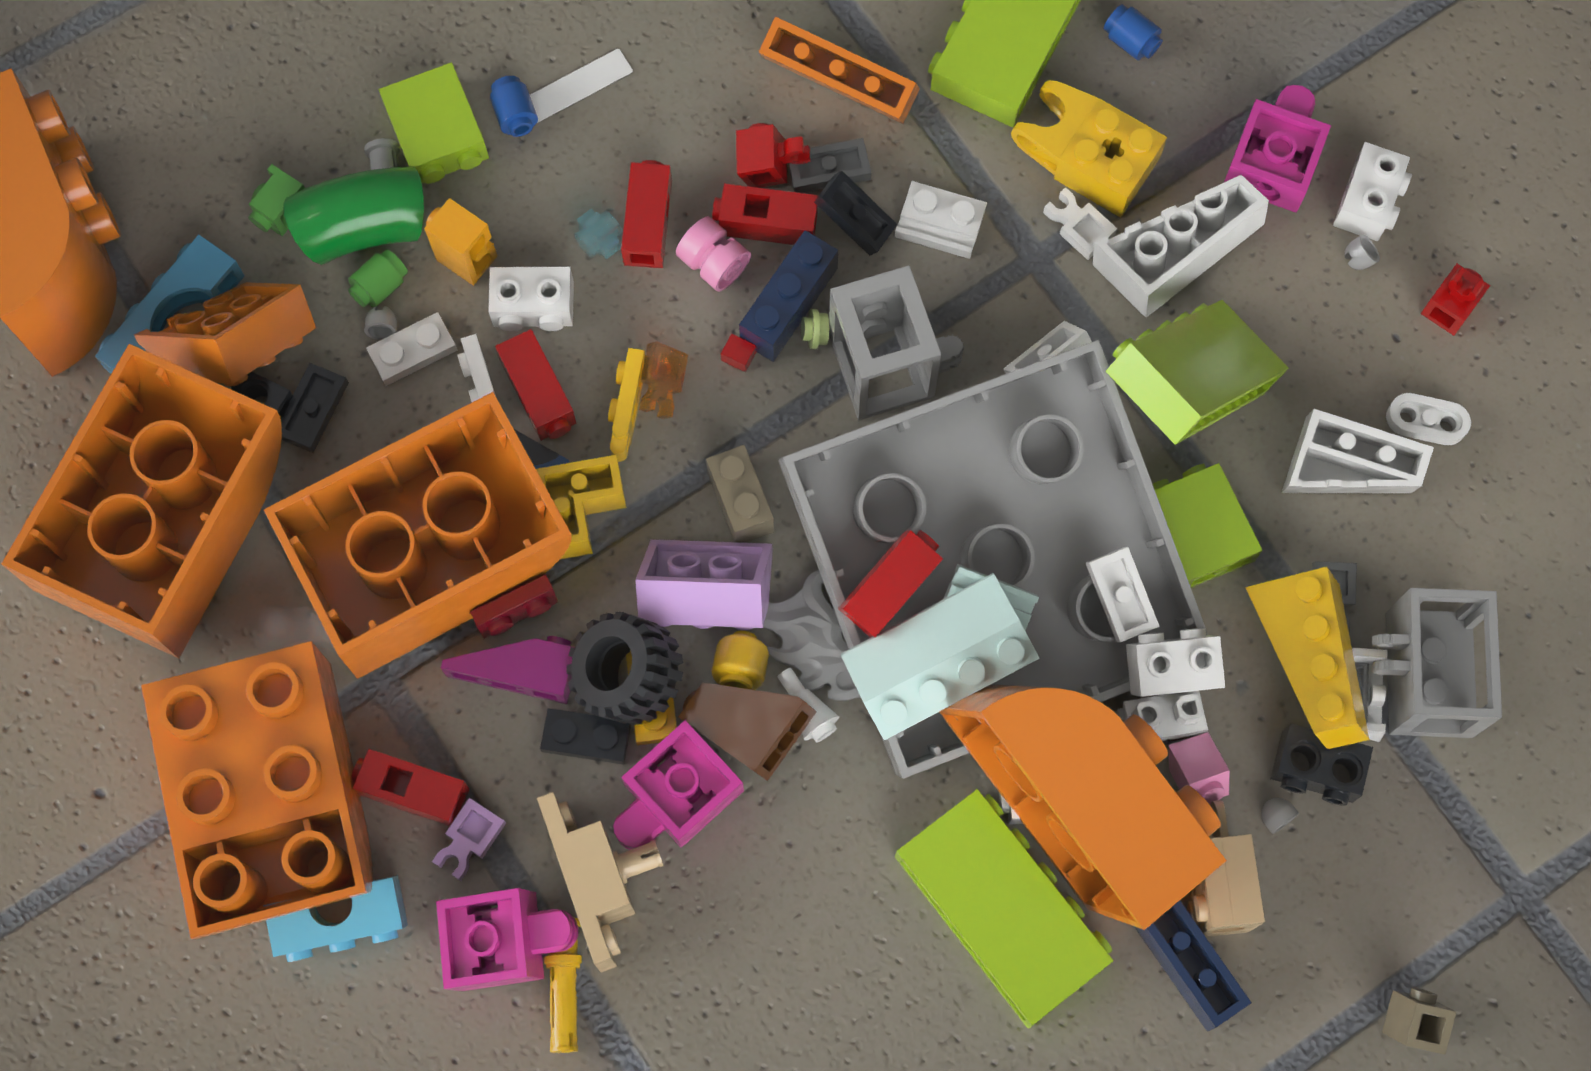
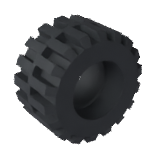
[566,612,683,725]

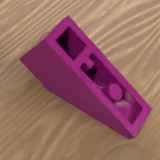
[440,636,576,704]

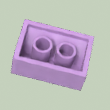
[635,540,773,630]

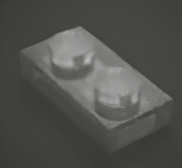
[256,606,336,652]

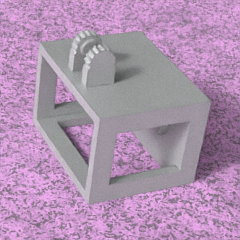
[829,265,964,420]
[1372,588,1502,738]

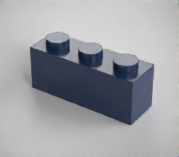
[739,230,838,362]
[1134,901,1252,1032]

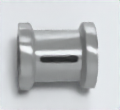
[364,138,400,170]

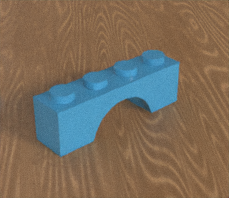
[95,234,245,374]

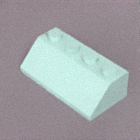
[841,573,1040,740]

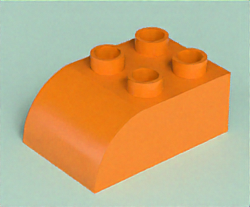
[0,68,121,377]
[1,344,282,658]
[263,392,572,679]
[939,684,1227,930]

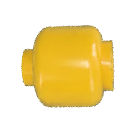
[711,631,769,690]

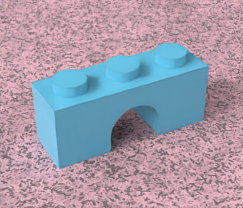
[263,875,408,962]

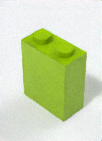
[378,62,489,184]
[1153,463,1263,588]

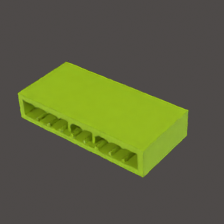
[928,0,1081,128]
[1106,300,1289,445]
[895,789,1114,1029]

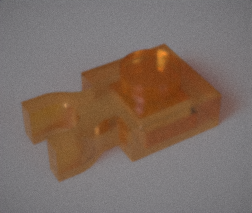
[639,341,689,419]

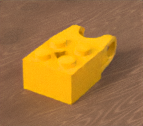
[1011,80,1167,218]

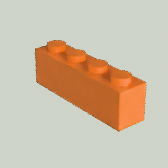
[759,16,920,124]

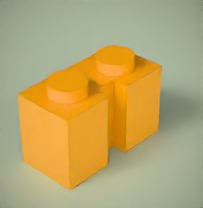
[424,198,498,286]

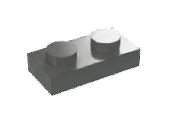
[788,138,872,193]

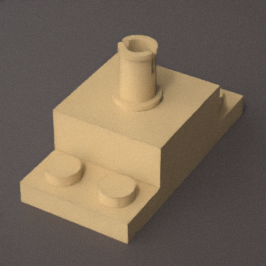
[537,792,664,973]

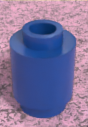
[1103,4,1163,61]
[490,76,538,137]

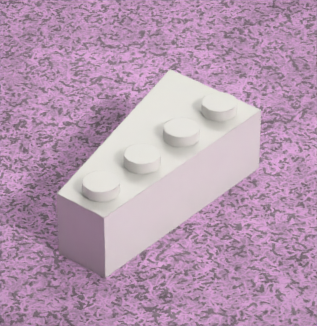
[1093,175,1269,317]

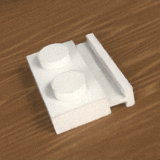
[895,181,987,259]

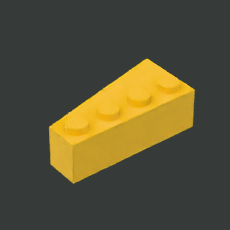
[1245,567,1370,749]

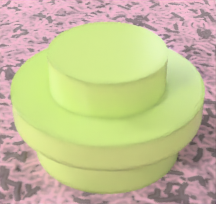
[801,309,829,349]

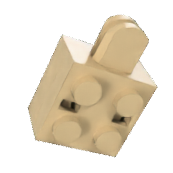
[1187,800,1265,937]

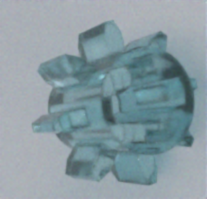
[574,209,623,259]

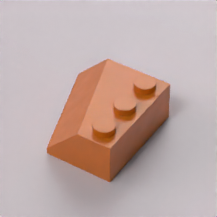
[134,282,316,387]

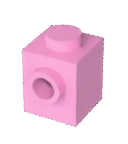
[1169,732,1230,804]

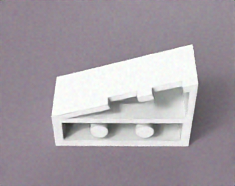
[1281,409,1434,493]

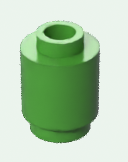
[348,249,408,307]

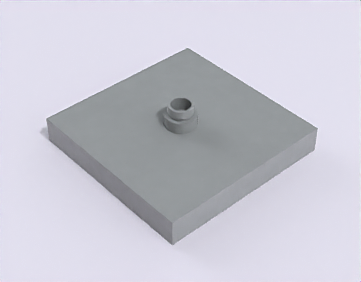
[778,340,1208,779]

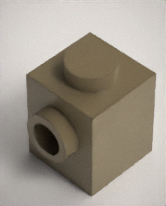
[1382,987,1456,1055]

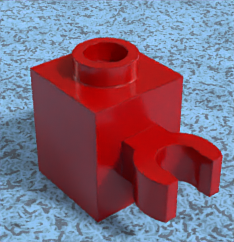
[736,123,810,188]
[1421,263,1491,336]

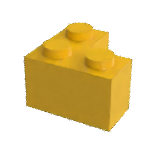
[536,455,627,560]

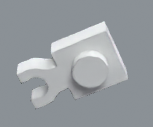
[1043,187,1117,260]

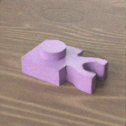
[432,798,506,881]

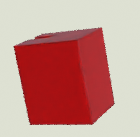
[720,334,757,372]

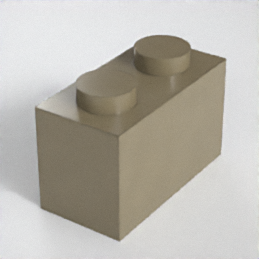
[706,445,774,543]

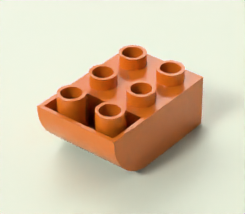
[141,641,373,939]

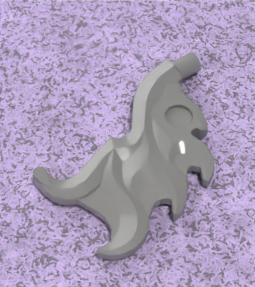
[763,569,861,701]

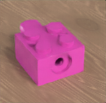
[1223,85,1331,213]
[613,720,744,850]
[436,888,579,991]

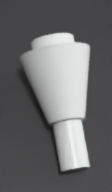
[777,668,839,743]

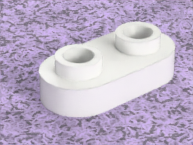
[1386,393,1471,445]

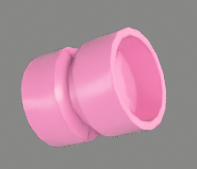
[676,216,751,292]

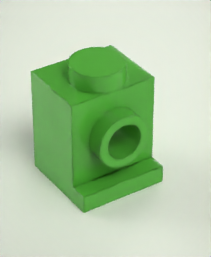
[248,164,305,236]

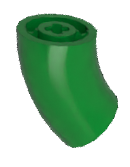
[283,166,424,265]

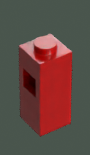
[621,160,672,268]
[712,183,818,245]
[495,329,577,441]
[838,530,943,638]
[352,748,470,826]

